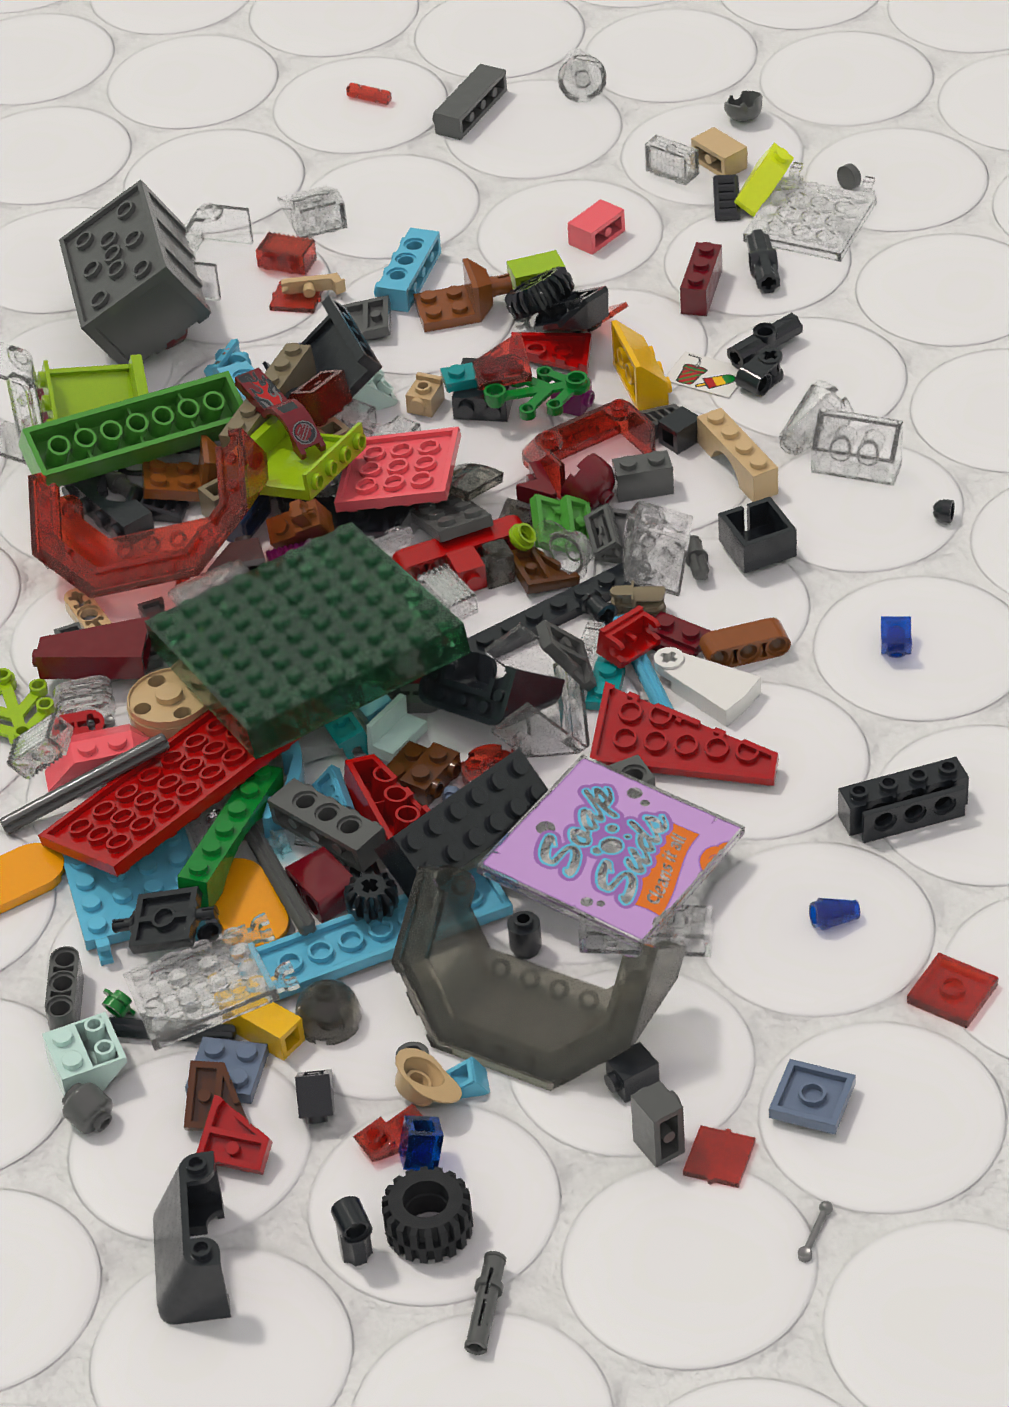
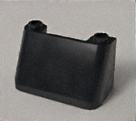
[418,642,565,727]
[153,1151,231,1324]

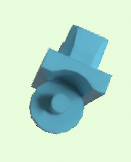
[204,339,252,377]

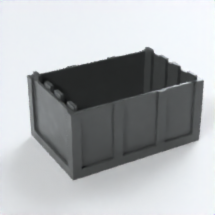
[59,179,211,364]

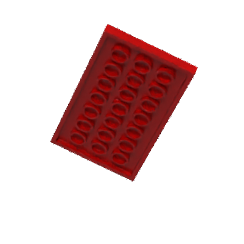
[38,701,302,877]

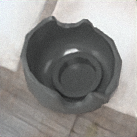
[724,90,763,122]

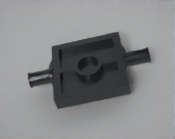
[112,886,219,954]

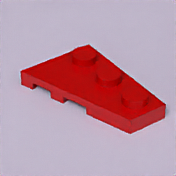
[509,332,592,374]

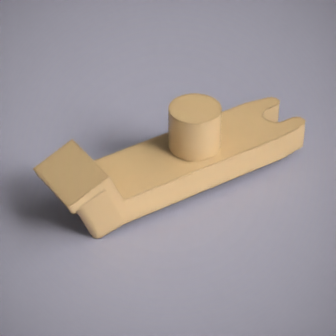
[281,273,346,298]

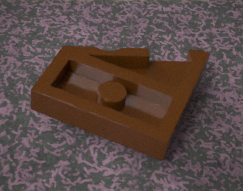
[506,546,580,594]
[184,1060,247,1131]

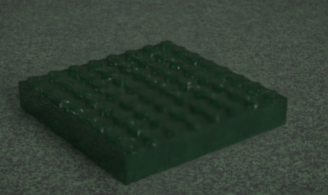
[144,522,471,759]

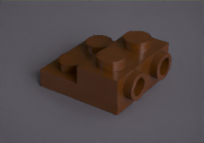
[386,740,462,807]

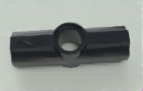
[747,229,780,293]
[727,312,803,369]

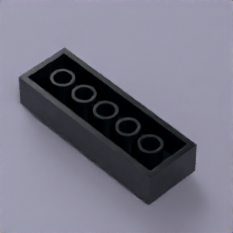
[374,748,551,903]

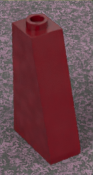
[32,617,154,679]

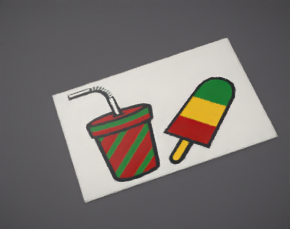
[665,351,740,398]

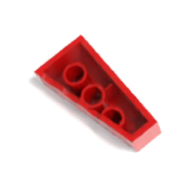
[344,754,431,841]

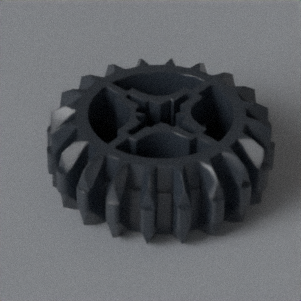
[504,266,575,319]

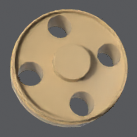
[127,667,216,740]

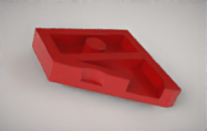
[196,1095,273,1175]

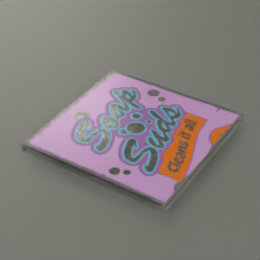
[477,754,745,951]

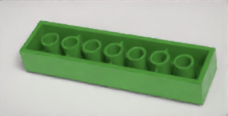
[19,371,243,493]

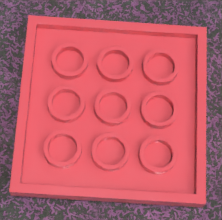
[334,427,461,512]

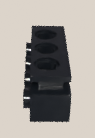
[838,756,969,843]

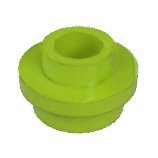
[509,523,537,551]

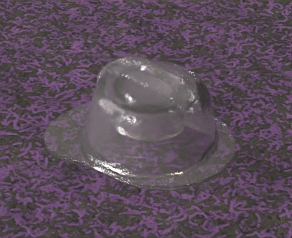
[536,520,595,579]

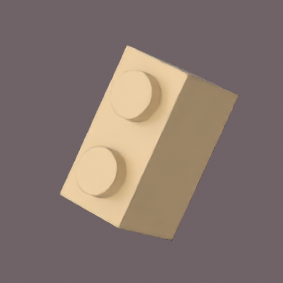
[691,127,748,175]

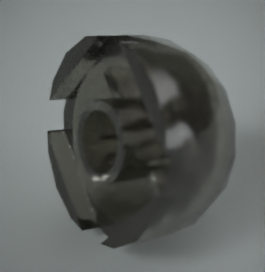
[295,979,362,1045]

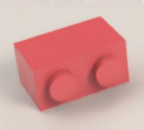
[567,199,625,255]

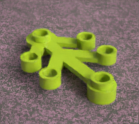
[0,668,55,752]

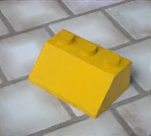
[611,320,672,411]

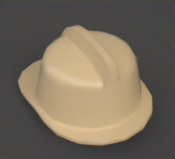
[395,1048,462,1107]

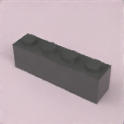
[432,64,507,140]

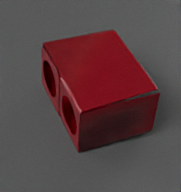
[285,846,353,923]

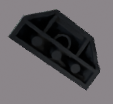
[534,286,609,333]

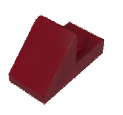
[516,460,557,510]

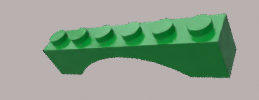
[177,765,284,908]

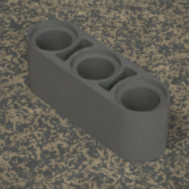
[45,946,84,1031]

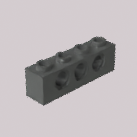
[267,778,386,872]

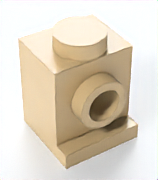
[405,372,445,417]

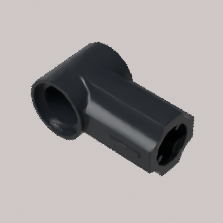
[331,1196,373,1267]

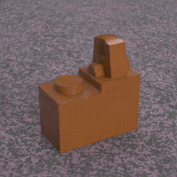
[266,499,335,549]

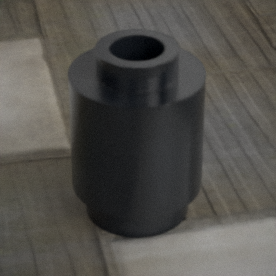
[507,911,542,959]

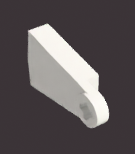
[654,647,761,727]

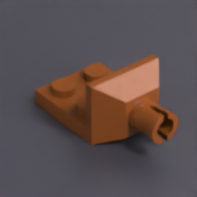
[413,258,513,332]
[142,435,224,502]

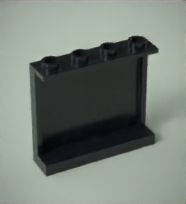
[262,295,382,426]

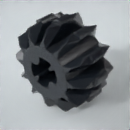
[344,869,399,924]

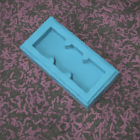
[312,764,355,809]

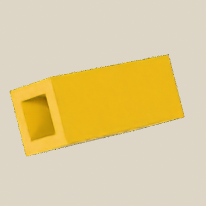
[219,984,305,1061]

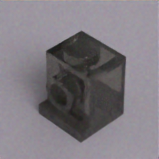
[480,538,516,590]

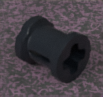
[579,589,618,627]

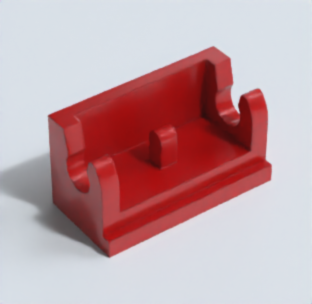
[596,605,661,669]

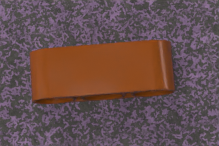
[699,617,791,668]

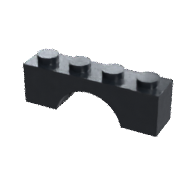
[62,474,155,549]

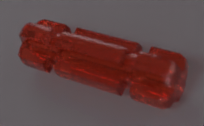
[346,83,392,105]

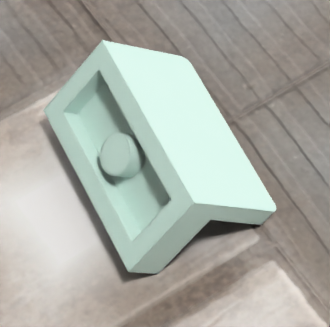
[366,693,428,762]

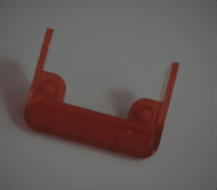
[522,399,656,500]

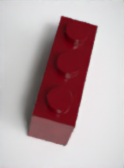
[680,242,722,316]

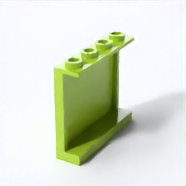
[37,354,157,464]
[218,415,366,500]

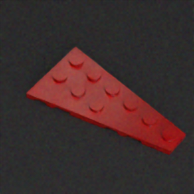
[589,681,779,786]

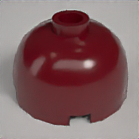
[560,453,615,510]

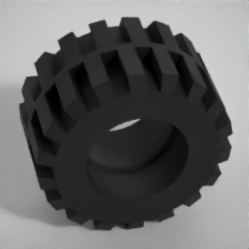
[381,1166,473,1264]

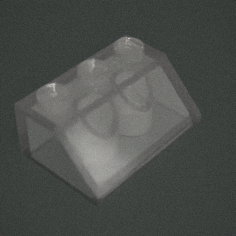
[811,408,903,486]

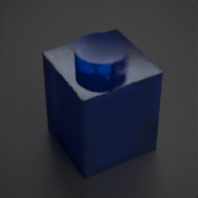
[398,1115,444,1172]

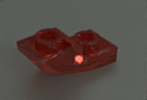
[353,1103,434,1162]

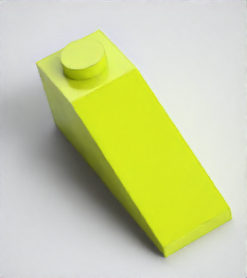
[734,142,794,218]

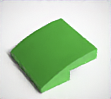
[530,494,592,552]

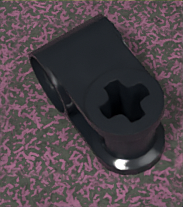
[735,347,784,396]

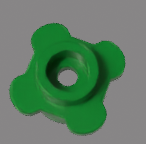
[102,989,136,1018]

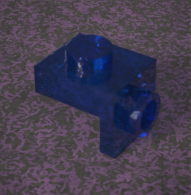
[881,616,912,658]

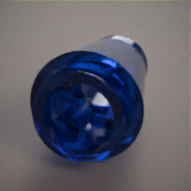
[809,898,860,930]

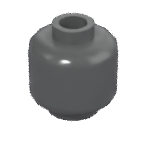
[62,1083,113,1134]

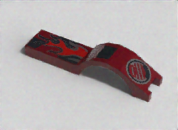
[235,367,326,460]

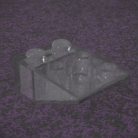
[277,185,348,240]
[623,500,693,596]

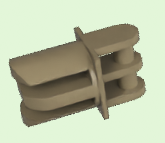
[610,580,666,616]

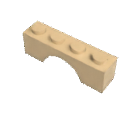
[697,408,778,502]

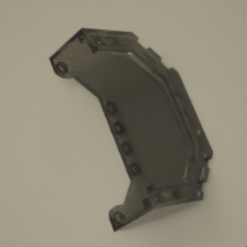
[391,865,687,1091]

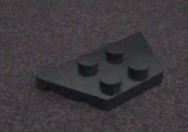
[307,497,414,545]

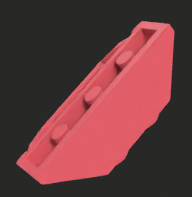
[45,724,150,792]

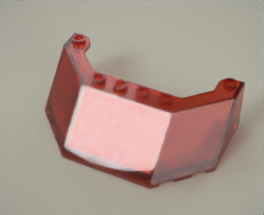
[28,428,269,599]

